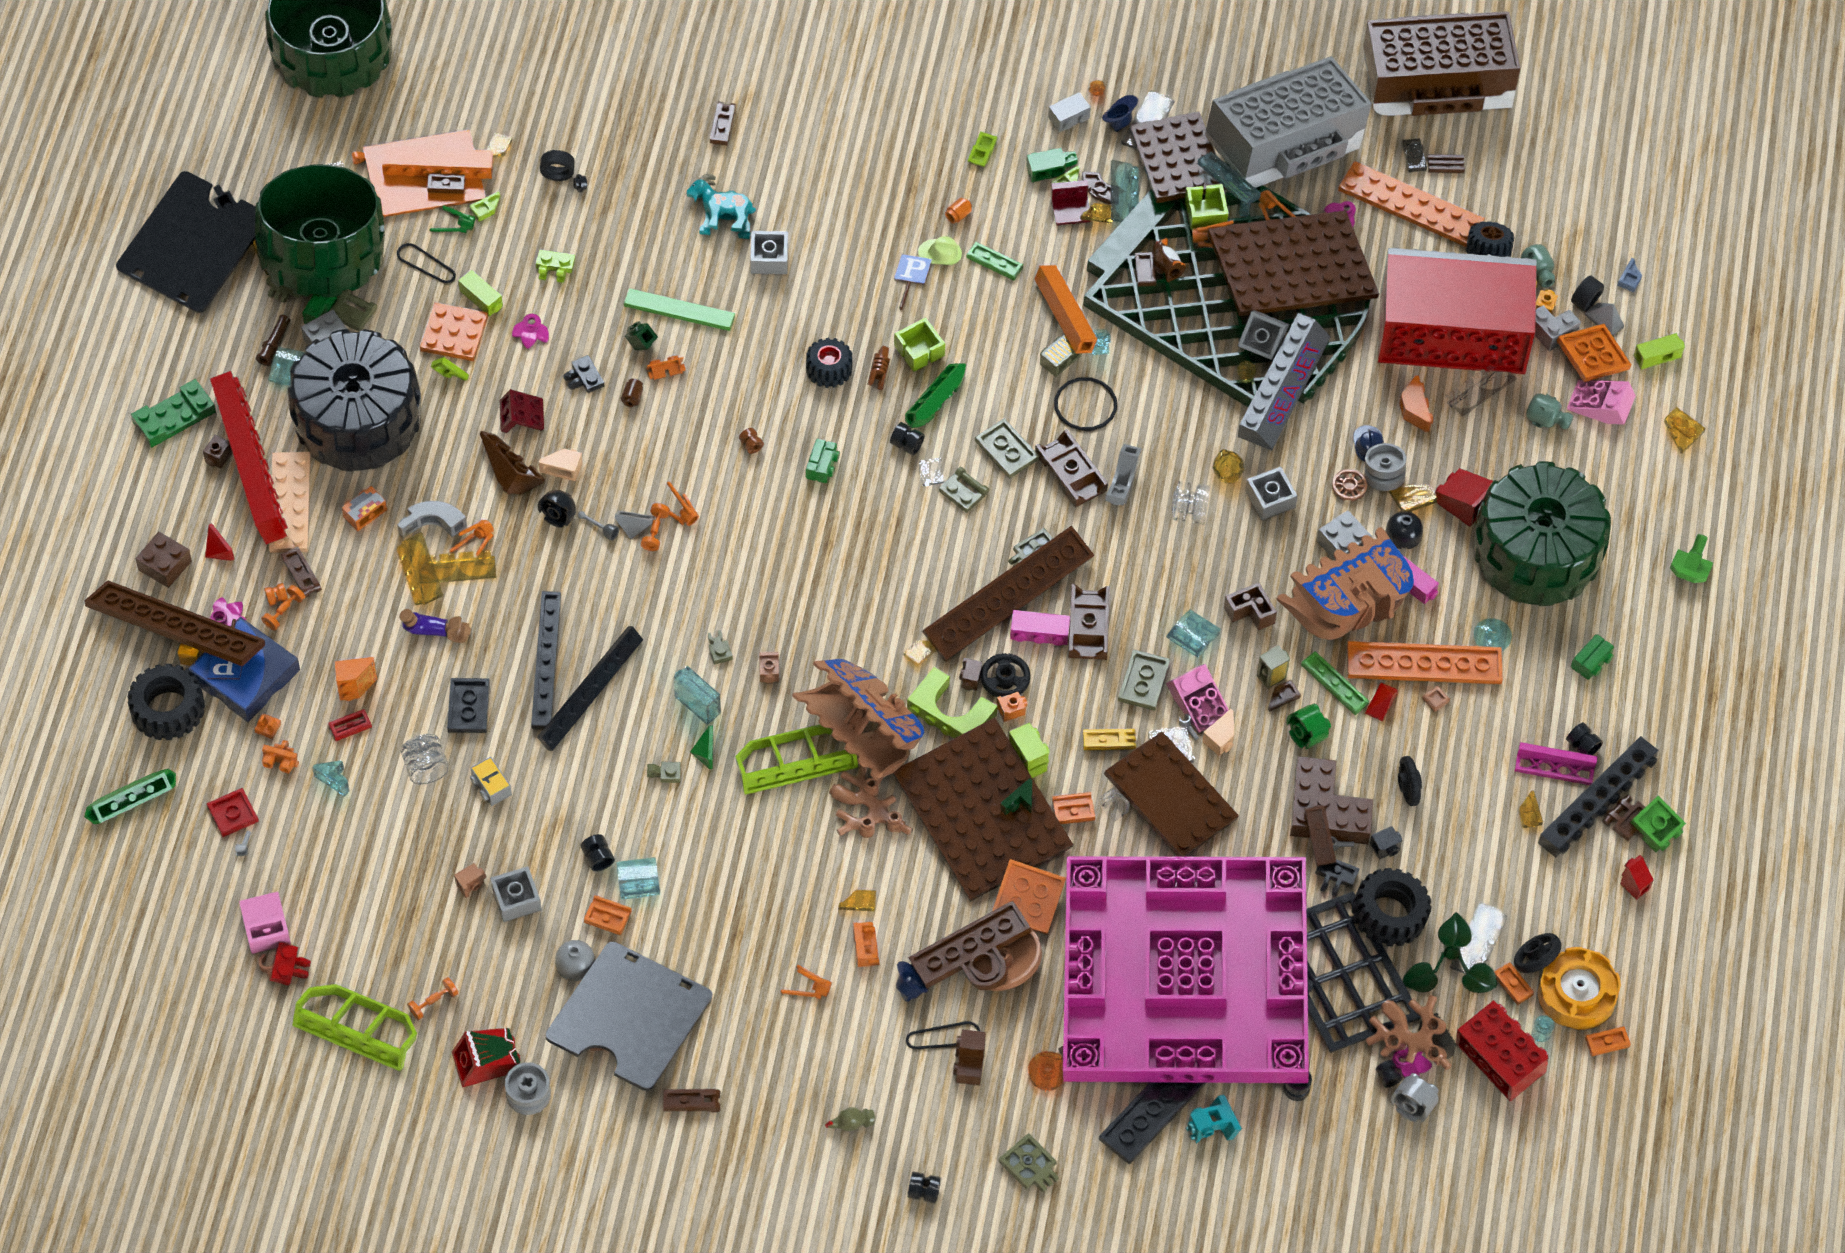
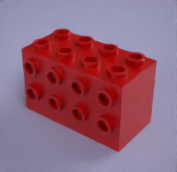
[1456,1000,1549,1102]

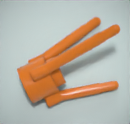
[1258,190,1296,220]
[1192,221,1234,248]
[667,481,699,526]
[449,520,494,556]
[780,965,832,999]

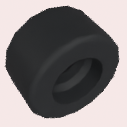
[1571,275,1604,311]

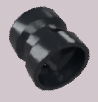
[1375,1060,1402,1088]

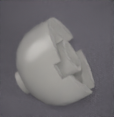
[555,940,595,981]

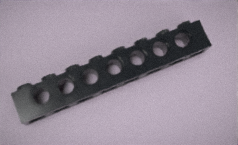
[1538,736,1659,858]

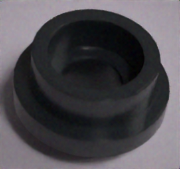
[573,174,587,192]

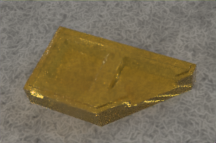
[487,133,512,158]
[1080,203,1113,223]
[904,641,936,667]
[1518,790,1543,828]
[838,890,876,911]

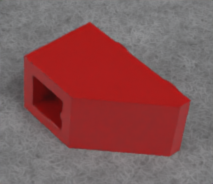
[1620,855,1654,900]

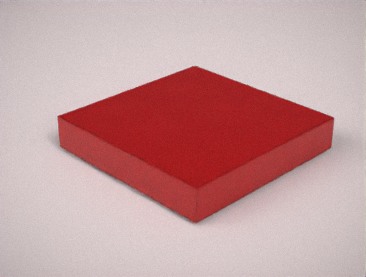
[206,788,259,837]

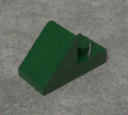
[1001,778,1032,815]

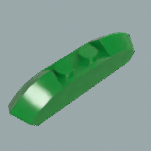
[905,363,966,428]
[84,769,176,825]

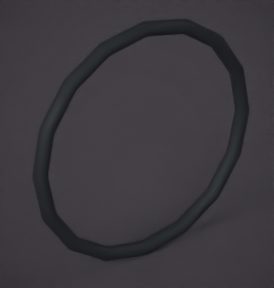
[1054,377,1117,431]

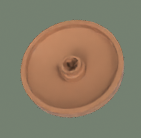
[974,929,1042,991]

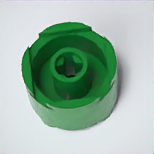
[1286,703,1331,749]

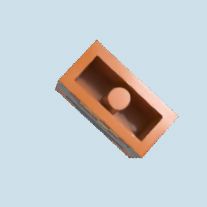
[342,486,387,532]

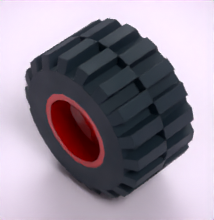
[806,338,853,388]

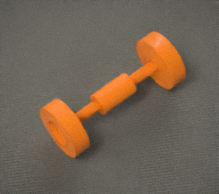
[641,503,670,551]
[261,585,305,631]
[407,977,459,1020]

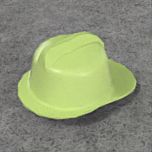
[918,236,962,265]

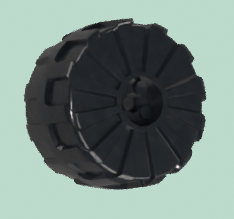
[287,329,421,472]

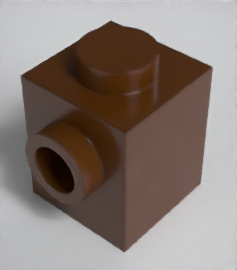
[203,435,233,469]

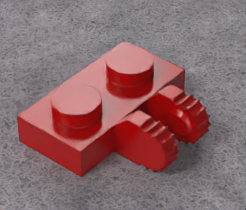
[269,942,311,986]

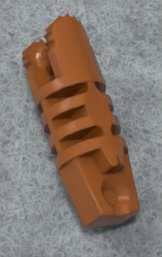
[867,346,890,390]

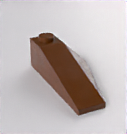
[480,431,545,495]

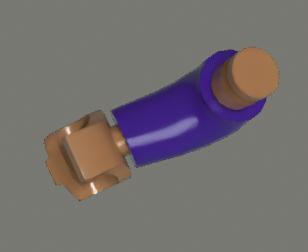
[399,609,471,643]

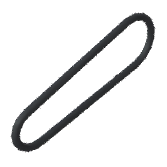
[397,243,456,283]
[906,1021,981,1049]

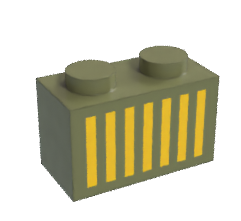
[1040,334,1082,377]
[1257,645,1290,689]

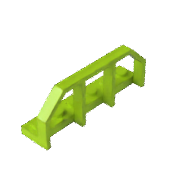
[735,724,858,795]
[292,984,417,1071]

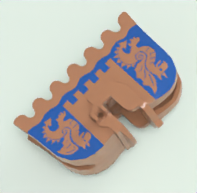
[1276,527,1414,640]
[792,659,925,781]

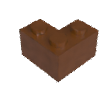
[1224,582,1277,631]
[953,1029,986,1086]

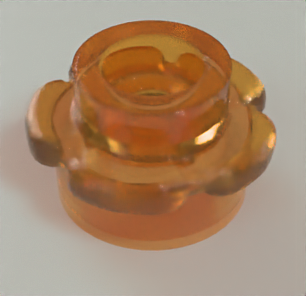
[1088,80,1106,96]

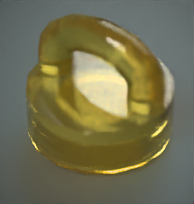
[1237,361,1256,380]

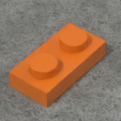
[1494,962,1534,1005]
[1585,1026,1631,1056]

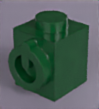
[625,321,658,350]

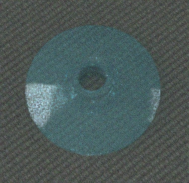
[1474,618,1512,651]

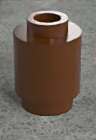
[621,378,643,407]

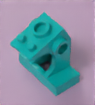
[1186,1094,1242,1143]

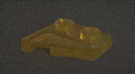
[1664,407,1706,454]
[1388,484,1438,512]

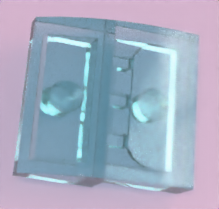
[268,347,305,386]
[1166,609,1221,658]
[616,857,660,900]

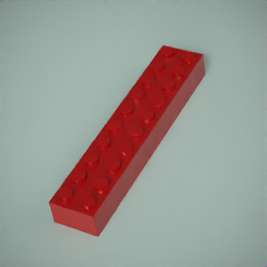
[210,371,288,544]

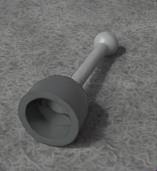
[578,511,619,541]

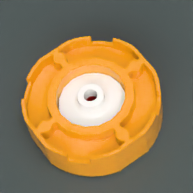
[1537,947,1621,1030]

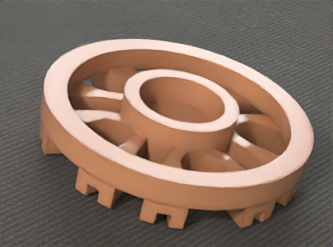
[1332,469,1368,502]

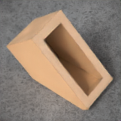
[539,449,583,481]
[1202,709,1234,756]

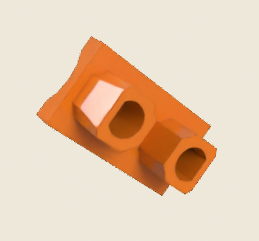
[262,740,299,774]

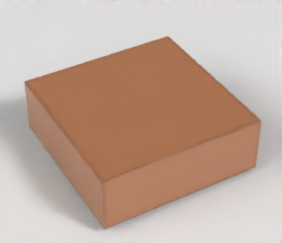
[1422,686,1450,712]

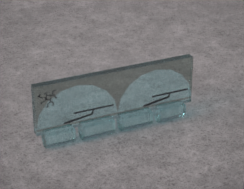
[1111,160,1139,222]

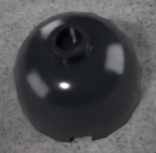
[537,490,576,528]
[1385,511,1424,549]

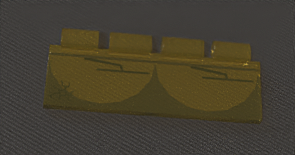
[396,532,444,605]
[419,550,497,584]

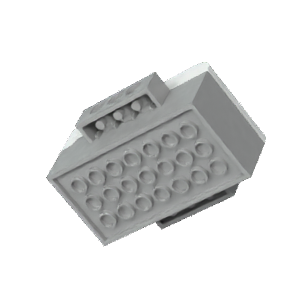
[1205,56,1372,189]

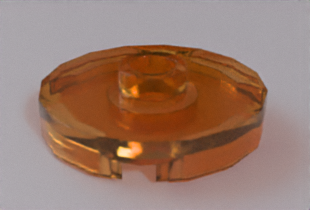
[1028,1051,1065,1091]

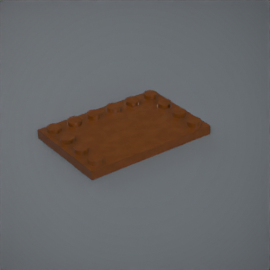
[1104,731,1239,857]

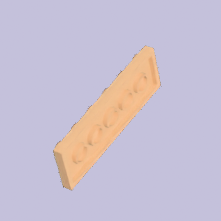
[269,452,311,553]

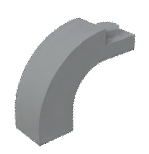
[1105,444,1142,505]
[397,501,467,539]

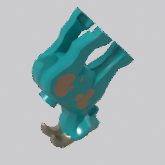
[686,174,756,239]

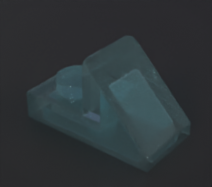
[1091,329,1111,355]
[312,761,350,796]

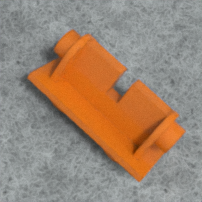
[646,355,686,380]

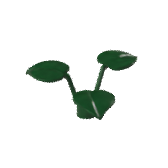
[1402,912,1497,993]

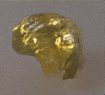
[1212,449,1245,484]

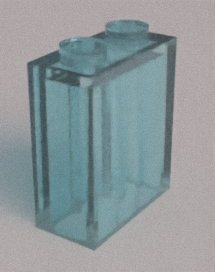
[674,666,721,725]

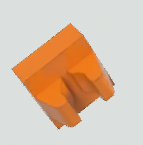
[254,713,281,739]

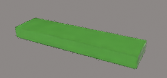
[1301,651,1369,715]

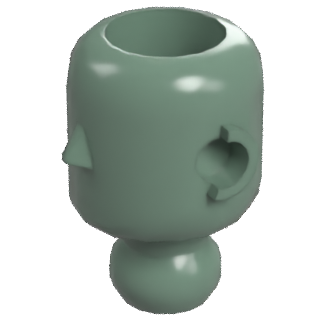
[1521,244,1555,288]
[1526,393,1574,429]

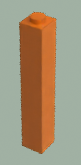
[1034,265,1097,353]

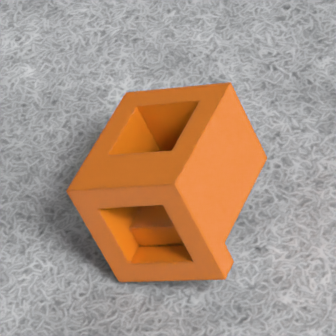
[997,692,1028,722]

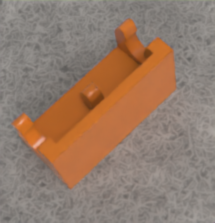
[853,922,880,967]

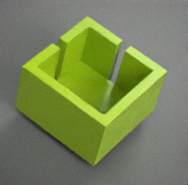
[1185,184,1229,230]
[894,317,945,372]
[1009,722,1050,778]

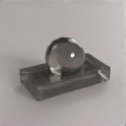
[1402,138,1427,172]

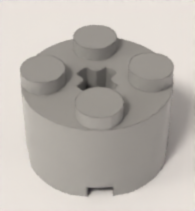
[1391,1073,1439,1122]

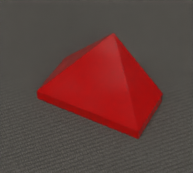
[205,523,234,561]
[1365,682,1398,722]

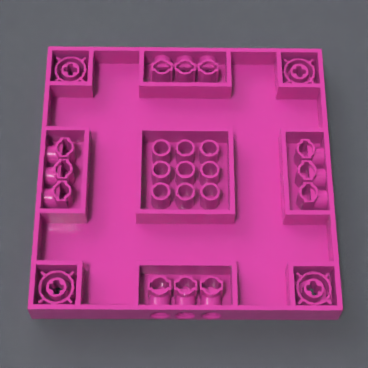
[1063,856,1309,1083]

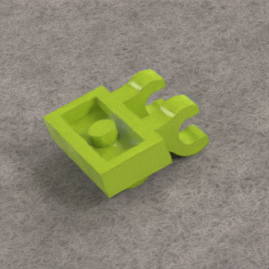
[536,249,576,283]

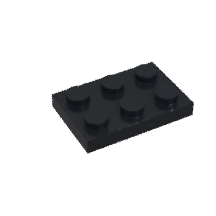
[447,678,490,733]

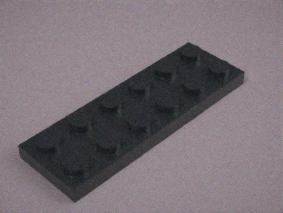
[1098,1082,1206,1165]

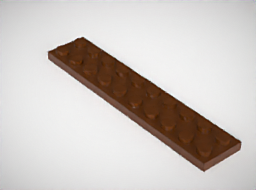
[922,525,1095,662]
[84,580,265,666]

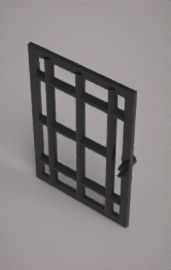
[1306,891,1421,1053]

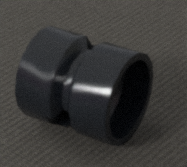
[890,422,925,455]
[1566,722,1603,756]
[581,834,615,872]
[1284,1072,1312,1101]
[907,1171,941,1204]

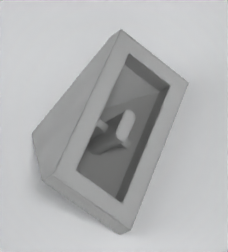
[1585,303,1624,336]
[615,510,655,539]

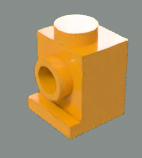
[1536,289,1558,314]

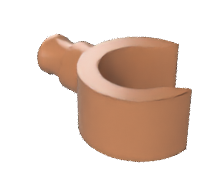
[258,954,273,980]

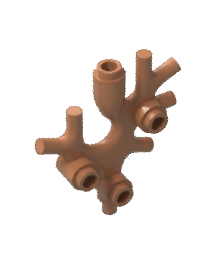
[829,765,913,838]
[1366,995,1452,1070]

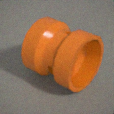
[264,583,288,606]

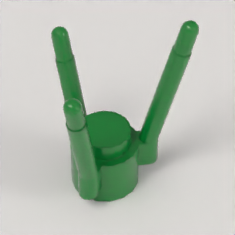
[430,206,476,233]

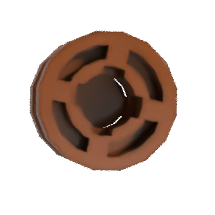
[739,428,764,454]

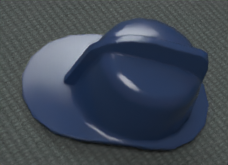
[1102,95,1138,132]
[1353,425,1384,462]
[896,961,928,1002]

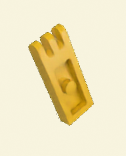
[1083,729,1136,750]

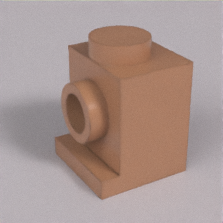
[759,652,779,683]
[454,863,487,898]

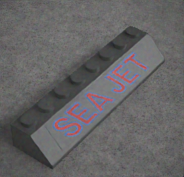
[1238,313,1330,451]

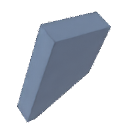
[1617,258,1642,293]

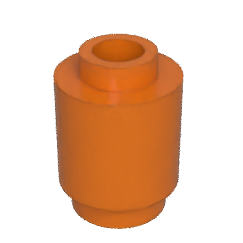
[945,198,972,224]

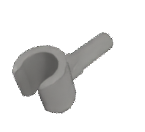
[1179,714,1199,741]
[235,831,251,856]
[1331,837,1354,851]

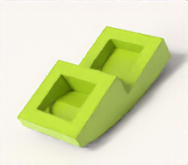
[967,131,998,167]

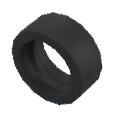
[540,150,575,181]

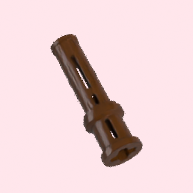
[256,315,291,366]

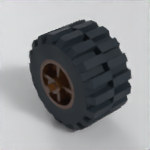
[1466,221,1515,257]

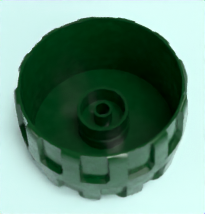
[265,0,392,98]
[255,164,385,298]
[1473,461,1611,606]

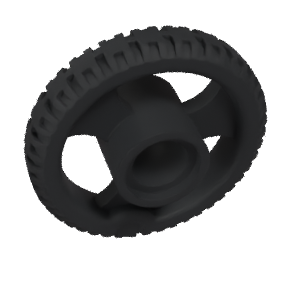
[981,653,1031,697]
[1398,756,1422,806]
[1514,933,1562,973]

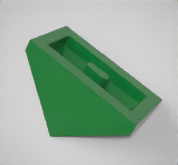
[690,725,714,769]

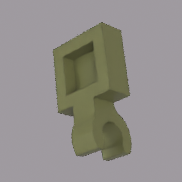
[647,761,681,783]

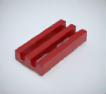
[328,709,372,741]

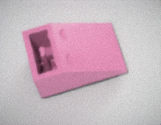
[1567,380,1636,424]
[1166,664,1229,733]
[239,892,291,954]

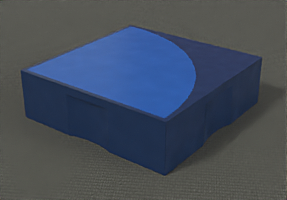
[188,617,300,722]

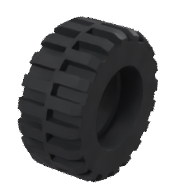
[127,664,205,741]
[1352,868,1431,947]

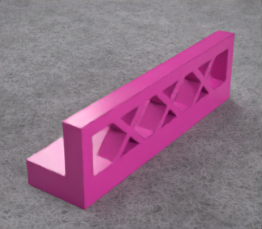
[1515,742,1597,785]

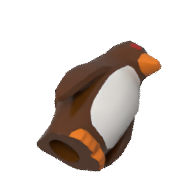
[1152,238,1186,282]

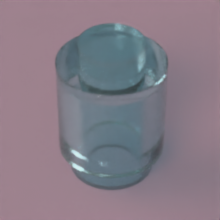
[1532,1015,1554,1042]

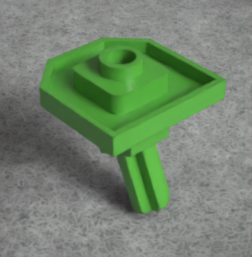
[1670,534,1713,583]

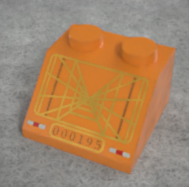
[335,657,377,701]

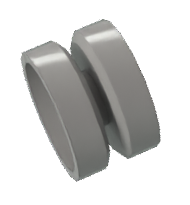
[1364,443,1406,491]
[505,1063,551,1115]

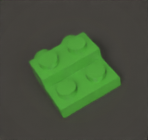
[1631,796,1686,852]

